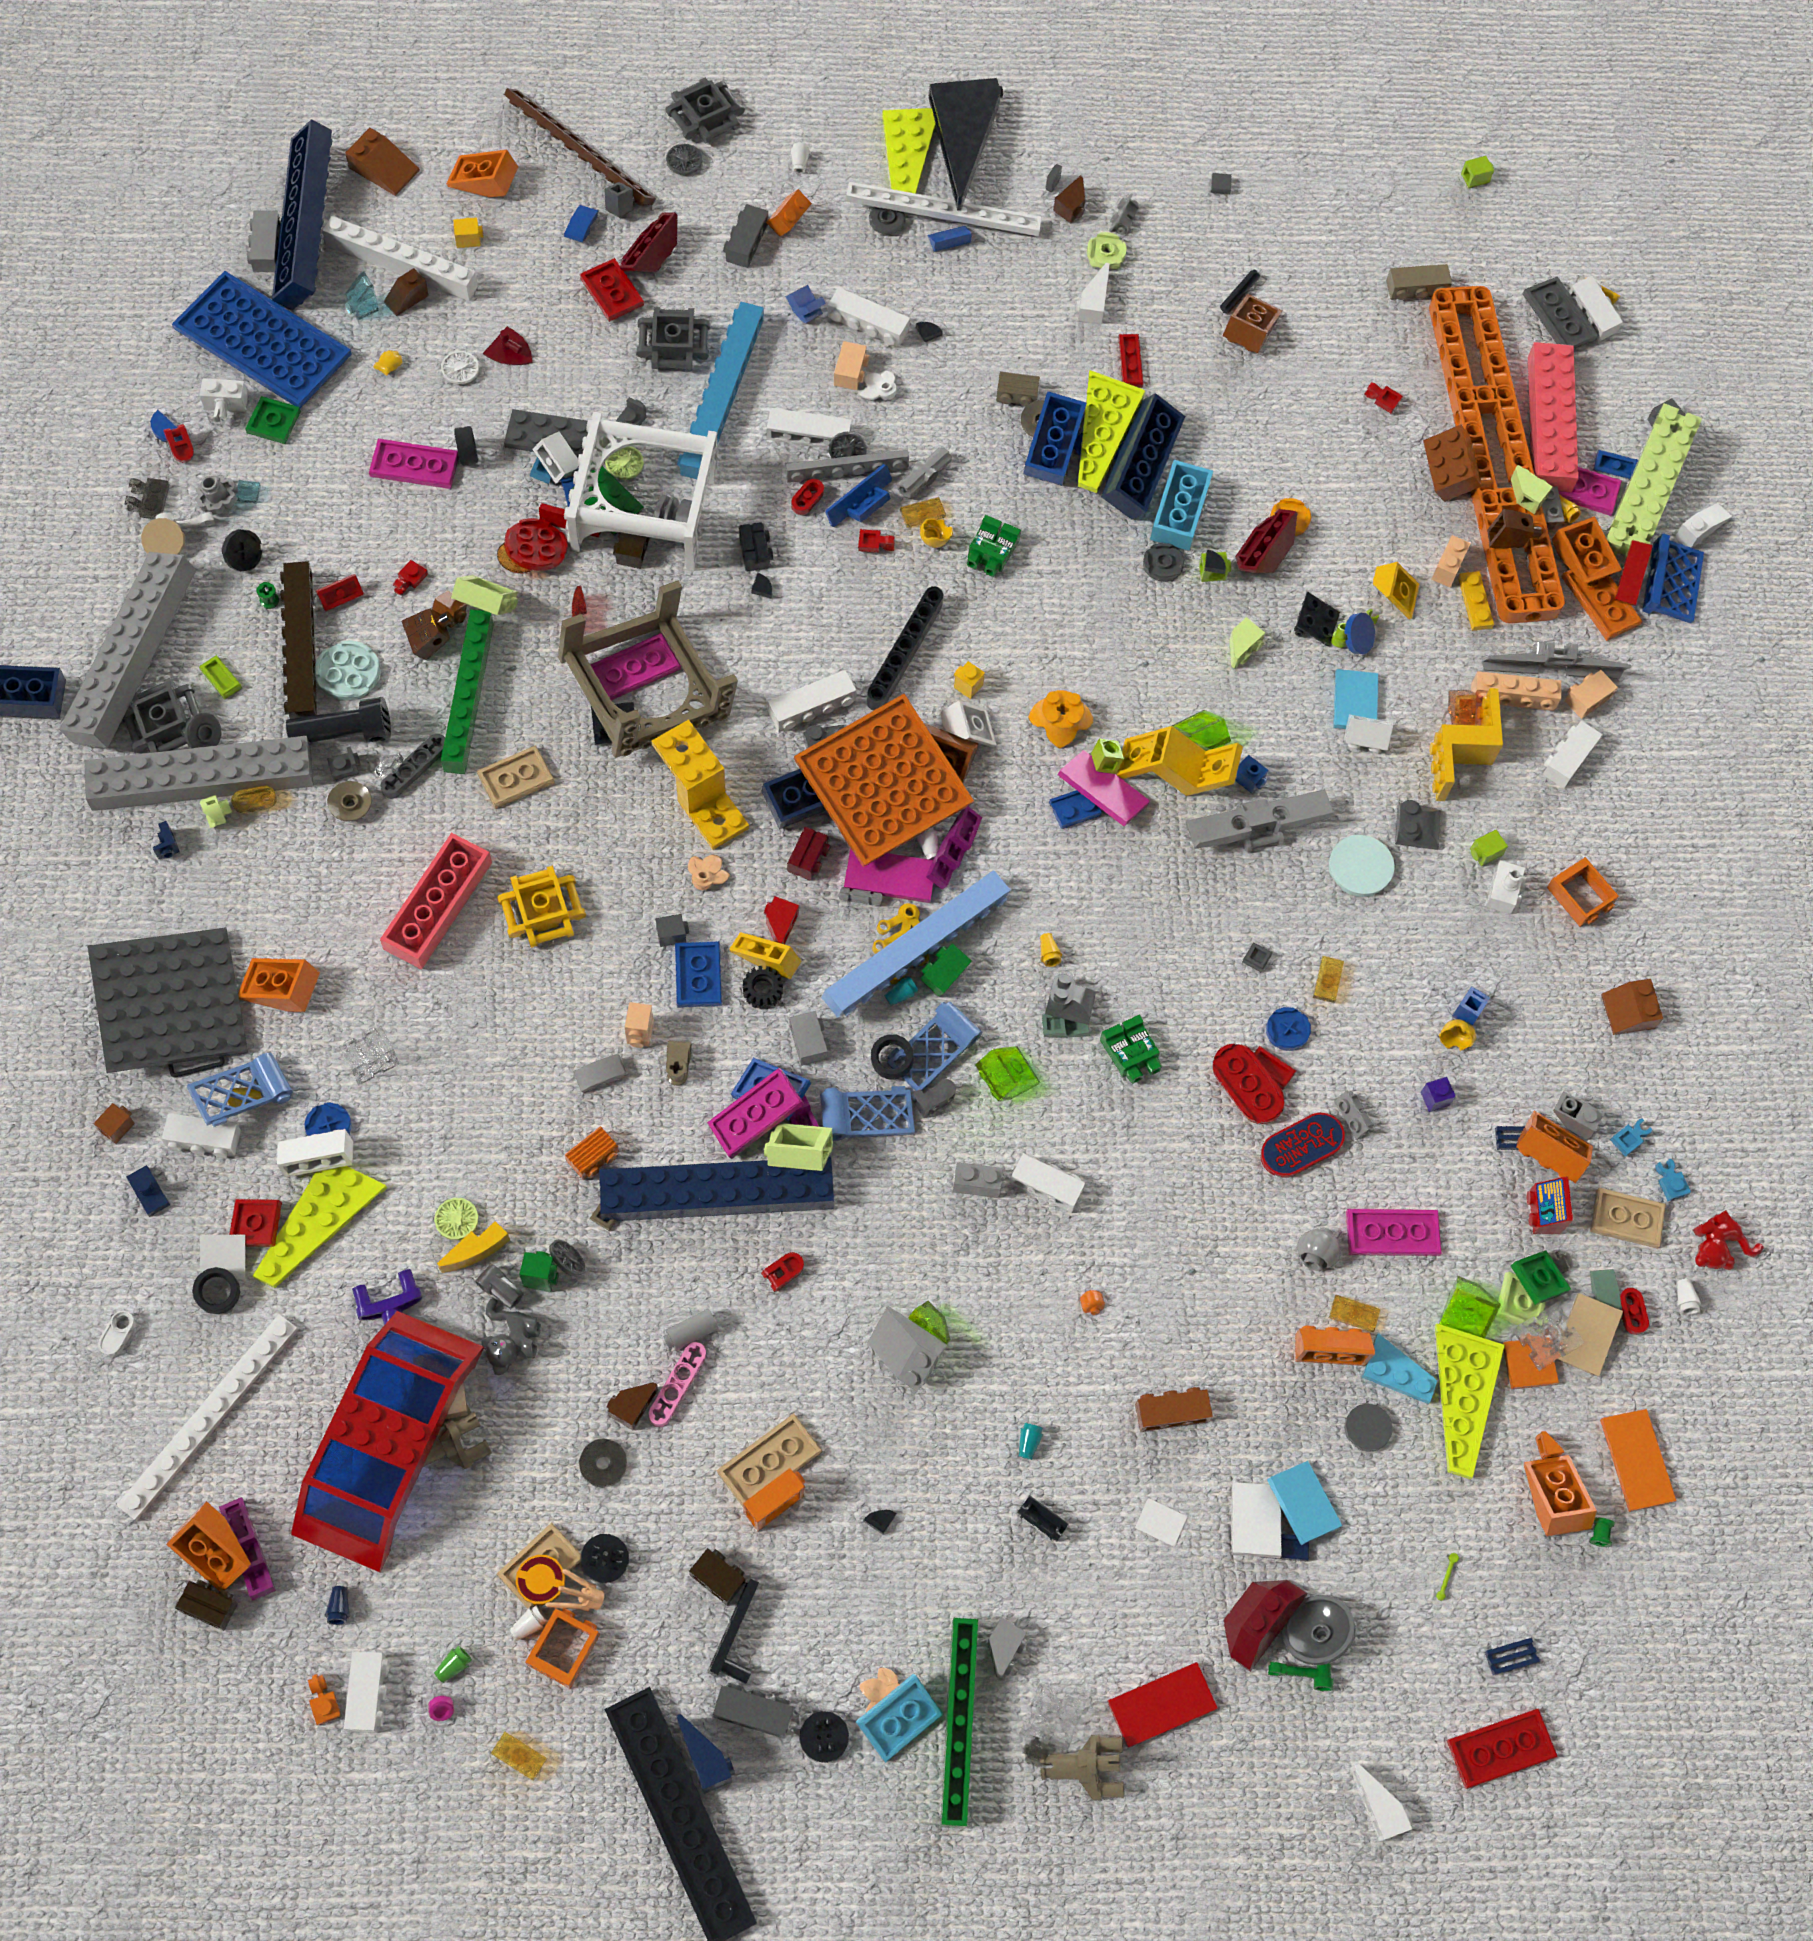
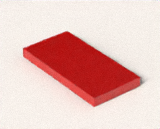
[1107,1662,1218,1749]
[1446,1708,1558,1789]

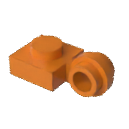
[308,1674,342,1726]

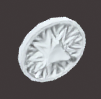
[441,351,479,384]

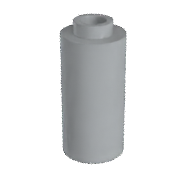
[663,1309,718,1351]

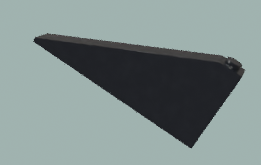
[928,78,1003,211]

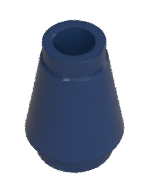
[325,1586,350,1625]

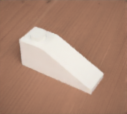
[1075,263,1110,324]
[1675,503,1732,548]
[1350,1764,1412,1842]

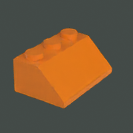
[1516,1110,1593,1184]
[1295,1326,1375,1366]

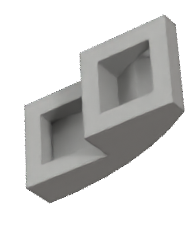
[573,1054,627,1093]

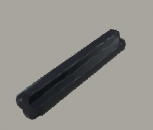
[1220,269,1260,314]

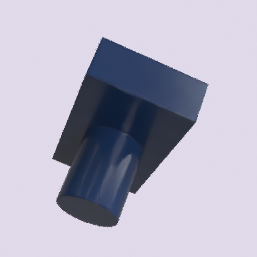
[126,1165,170,1217]

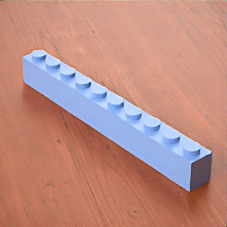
[821,870,1010,1018]

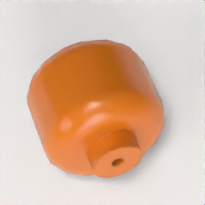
[1080,1290,1105,1315]

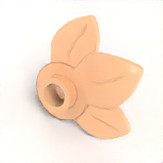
[688,855,730,890]
[859,1667,900,1712]

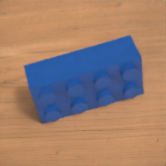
[1023,391,1087,486]

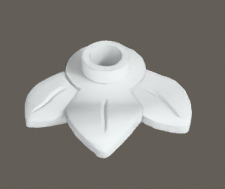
[859,371,897,400]

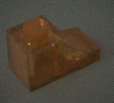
[1448,690,1477,725]

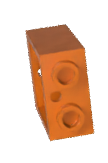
[1547,857,1619,927]
[743,1468,806,1531]
[525,1608,600,1689]

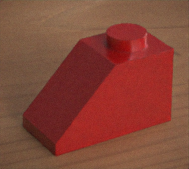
[764,896,799,945]

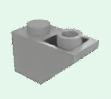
[1553,1091,1604,1140]
[987,1617,1028,1679]

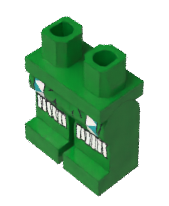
[967,514,1021,577]
[1100,1014,1162,1084]

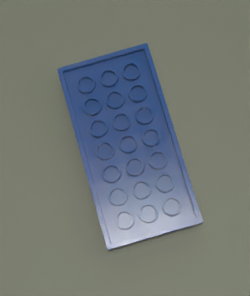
[172,271,352,408]

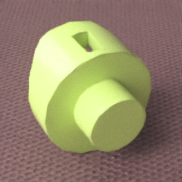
[200,795,232,828]

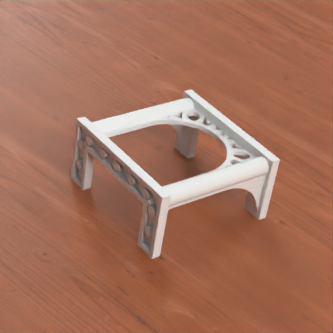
[564,412,718,571]

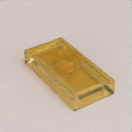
[900,497,946,528]
[1313,956,1344,1003]
[1328,1295,1380,1332]
[491,1731,547,1781]

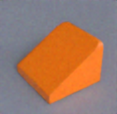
[1535,1431,1564,1459]

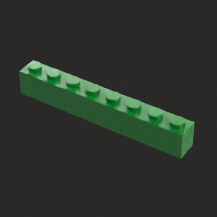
[441,609,494,774]
[940,1618,978,1829]

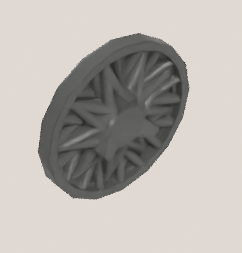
[666,144,702,175]
[869,207,905,235]
[829,431,867,459]
[185,712,222,748]
[549,1239,585,1277]

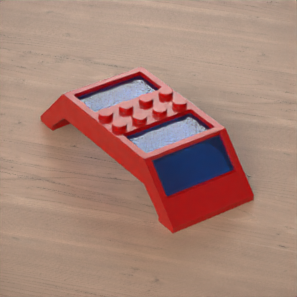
[291,1311,484,1573]

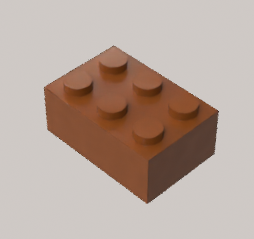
[1423,424,1482,502]

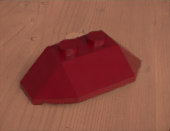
[620,212,678,272]
[1235,509,1297,573]
[1223,1580,1307,1672]

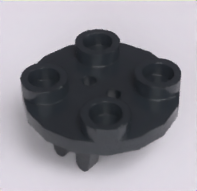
[580,1534,629,1583]
[799,1711,849,1763]

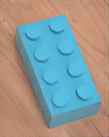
[1150,460,1213,551]

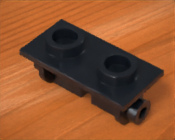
[1017,1495,1069,1542]

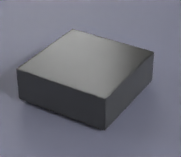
[1046,164,1062,193]
[1211,173,1232,194]
[1242,942,1272,973]

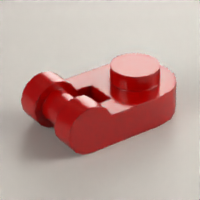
[163,424,194,463]
[761,1252,804,1292]

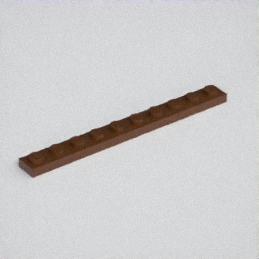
[504,88,656,206]

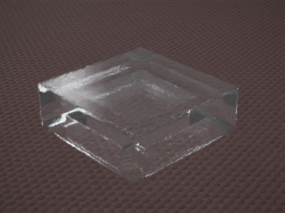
[375,753,404,776]

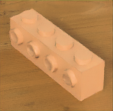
[1471,671,1561,711]

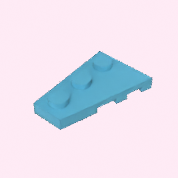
[1362,1333,1437,1404]

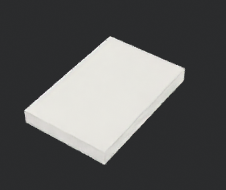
[1232,1482,1281,1558]

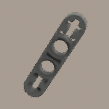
[380,734,445,799]

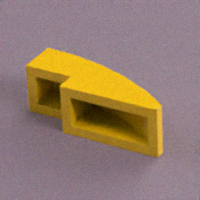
[437,1221,510,1273]

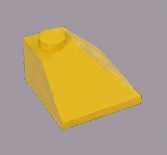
[1373,562,1419,619]

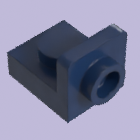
[153,821,180,859]

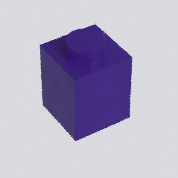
[1420,1077,1456,1112]

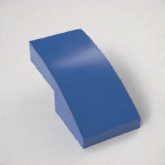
[564,205,598,243]

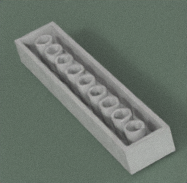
[59,552,196,748]
[84,736,314,811]

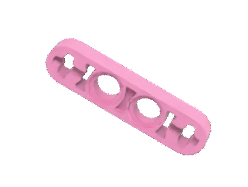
[649,1342,706,1427]

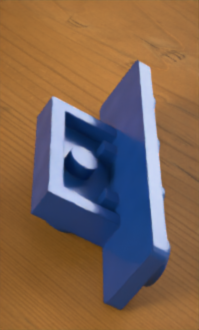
[825,464,892,527]

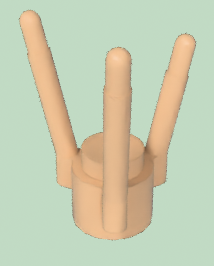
[546,1569,604,1611]

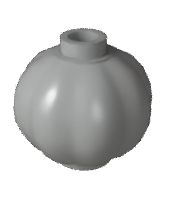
[1297,1227,1341,1271]

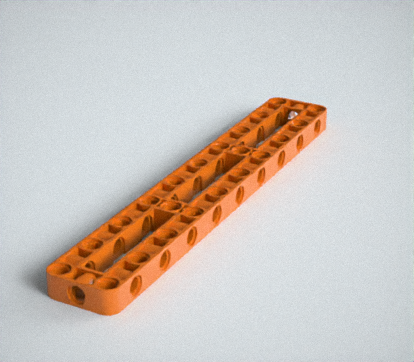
[1429,286,1565,624]

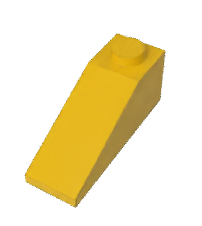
[729,932,802,979]

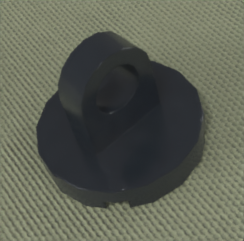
[221,529,262,572]

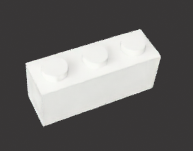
[1569,276,1623,342]
[1542,721,1603,789]
[161,1113,241,1158]
[277,1129,353,1177]
[1009,1153,1085,1213]
[344,1651,389,1733]

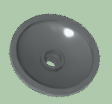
[1282,1595,1355,1665]

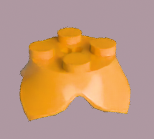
[1028,690,1093,749]

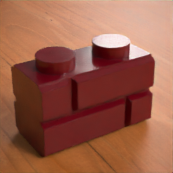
[787,827,831,881]

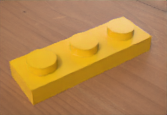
[1458,571,1494,631]

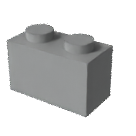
[789,1011,830,1066]
[953,1162,1003,1198]

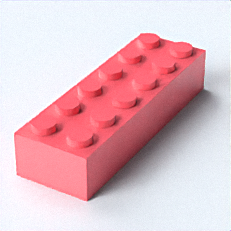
[380,833,492,970]

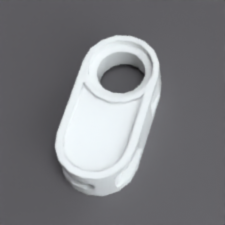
[98,1311,136,1357]

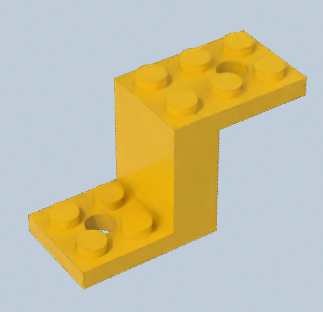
[1429,688,1503,801]
[652,719,749,850]
[1116,726,1243,796]

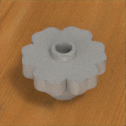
[195,475,238,515]

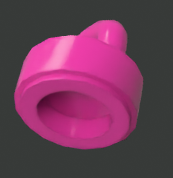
[428,1696,454,1721]

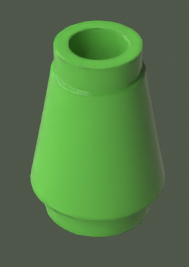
[434,1646,472,1683]

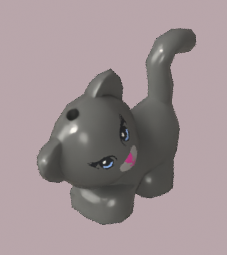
[481,1298,541,1375]

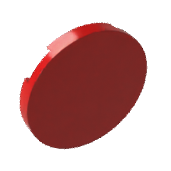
[504,518,568,571]

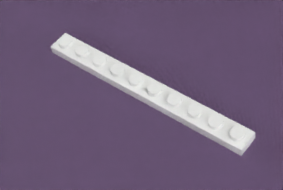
[846,182,1041,236]
[116,1314,298,1521]

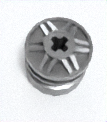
[654,495,700,544]

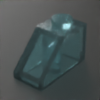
[345,271,379,321]

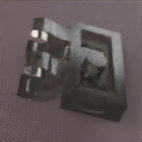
[124,478,170,519]

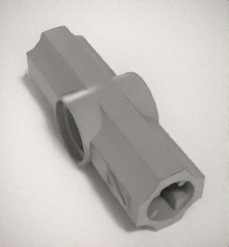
[897,447,952,498]

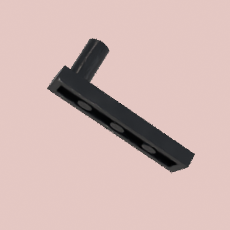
[707,1578,759,1684]

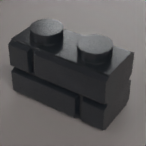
[739,522,773,572]

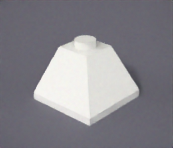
[940,700,996,748]

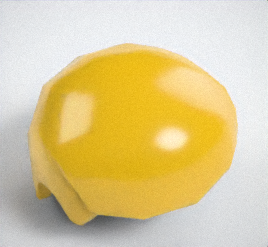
[920,518,953,548]
[1439,1019,1477,1051]

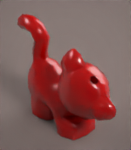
[1692,1210,1764,1270]

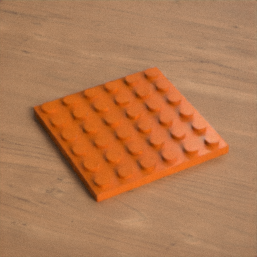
[793,694,974,867]

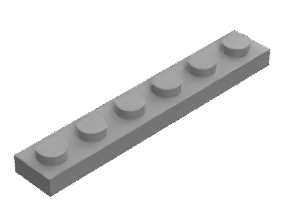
[786,450,909,482]

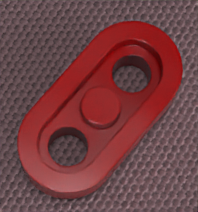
[791,479,824,515]
[1620,1288,1649,1335]

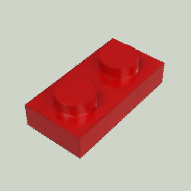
[316,574,364,611]

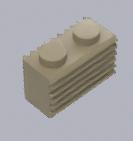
[996,371,1040,407]

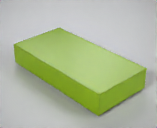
[199,655,242,700]

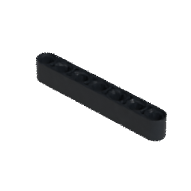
[867,586,944,711]

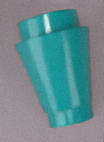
[884,976,919,1006]
[1018,1423,1044,1460]

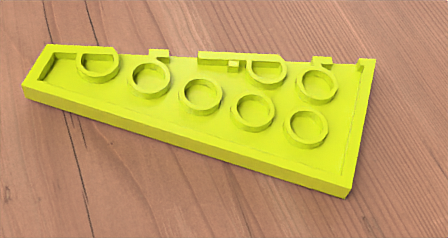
[882,108,935,194]
[1078,370,1145,493]
[253,1166,387,1288]
[1435,1323,1504,1480]

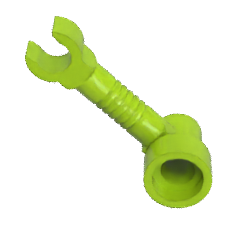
[1331,609,1379,648]

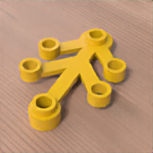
[872,903,929,984]

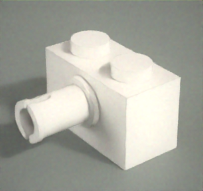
[199,378,248,424]
[1485,860,1526,914]

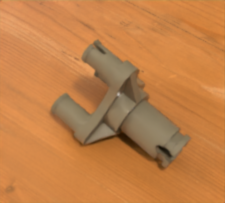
[423,1405,492,1469]
[1041,1735,1124,1801]

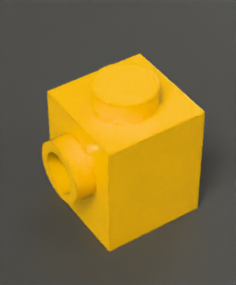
[453,217,484,248]
[954,661,985,699]

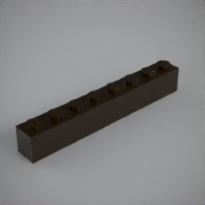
[280,561,317,719]

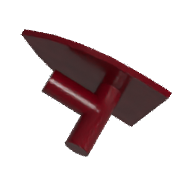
[483,326,533,365]

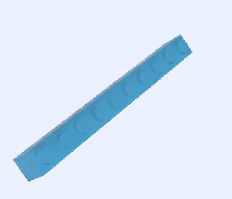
[677,302,764,479]

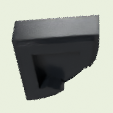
[916,322,943,342]
[1204,549,1226,574]
[751,572,772,599]
[863,1510,897,1535]

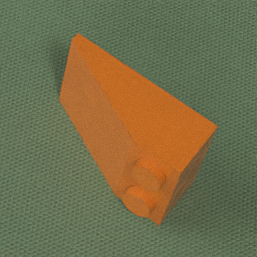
[446,149,518,197]
[1551,516,1622,585]
[238,958,320,1012]
[1524,1455,1597,1536]
[166,1501,251,1591]

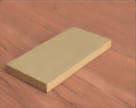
[716,1413,822,1507]

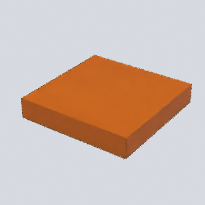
[1502,1337,1559,1389]

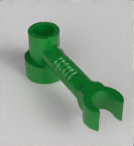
[1268,1662,1334,1691]

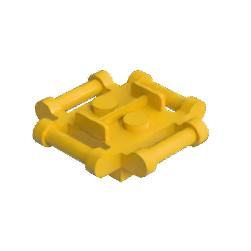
[497,865,586,948]

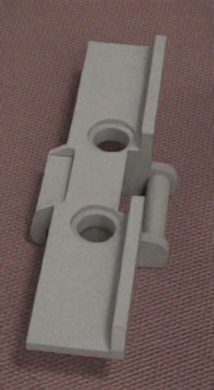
[1482,641,1631,679]
[1186,789,1335,852]

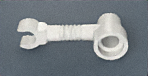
[156,512,215,529]

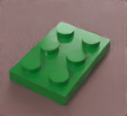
[572,466,644,536]

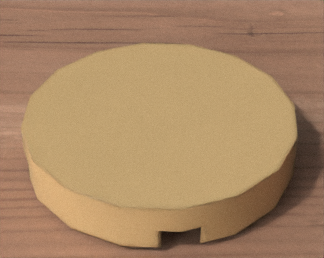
[141,518,185,555]

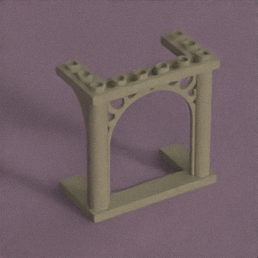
[558,580,738,758]

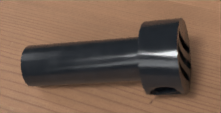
[286,697,391,743]

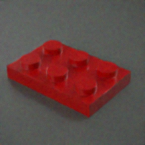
[580,258,644,322]

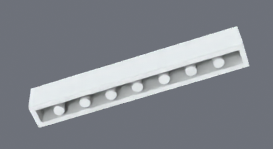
[322,216,478,301]

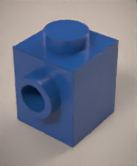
[1235,754,1268,794]

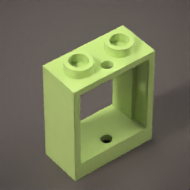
[451,575,518,615]
[764,1123,833,1171]

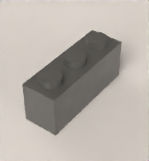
[723,204,769,268]
[713,1683,793,1739]

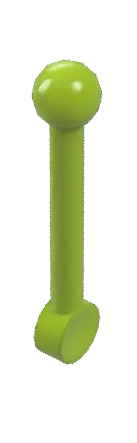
[1436,1553,1459,1601]

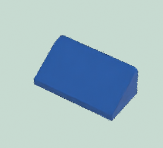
[928,226,972,252]
[1593,450,1638,479]

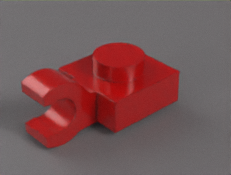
[1364,382,1403,414]
[858,529,895,553]
[393,560,428,596]

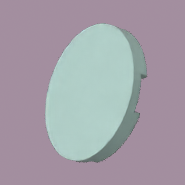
[315,641,380,701]
[1328,835,1394,897]

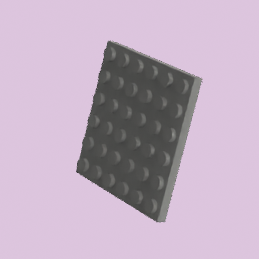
[87,927,248,1073]

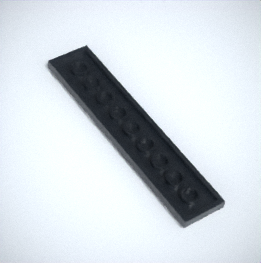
[604,1686,758,1941]

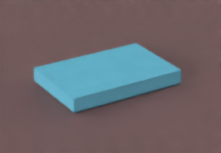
[1333,669,1378,729]
[1267,1461,1342,1545]
[855,1674,943,1763]

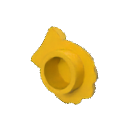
[373,350,403,376]

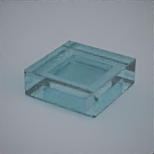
[236,480,261,504]

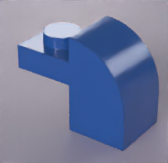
[785,285,826,323]
[1452,986,1490,1026]

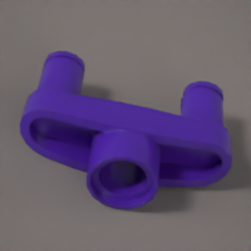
[352,1269,422,1325]

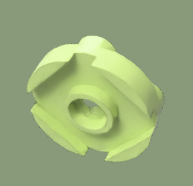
[1087,232,1127,269]

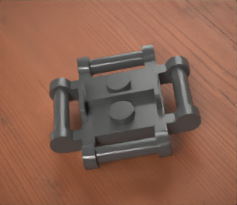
[666,77,745,144]
[636,307,710,370]
[122,677,200,753]

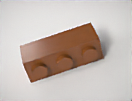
[1135,1387,1213,1432]

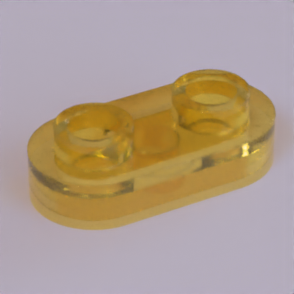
[231,786,277,813]

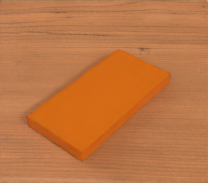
[1561,570,1643,641]
[1600,1409,1676,1512]

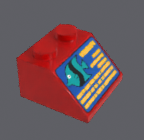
[1527,1177,1573,1234]

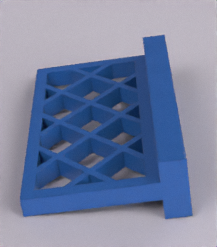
[1642,533,1704,624]

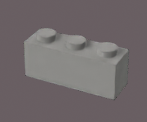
[247,211,281,272]

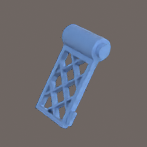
[887,1002,983,1091]
[187,1053,293,1127]
[820,1086,915,1141]

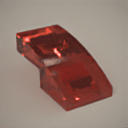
[572,585,587,617]

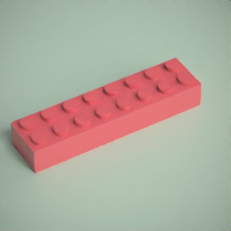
[1528,342,1578,492]

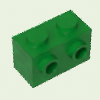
[920,943,972,997]
[519,1251,559,1292]

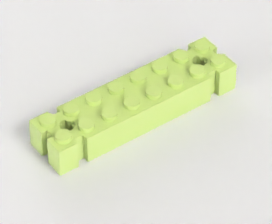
[1606,403,1702,561]

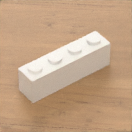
[827,287,910,347]
[767,408,851,449]
[768,670,856,732]

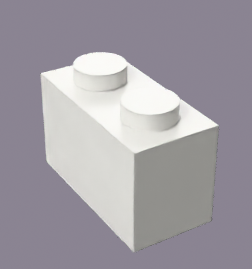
[532,432,579,484]
[1344,714,1393,753]

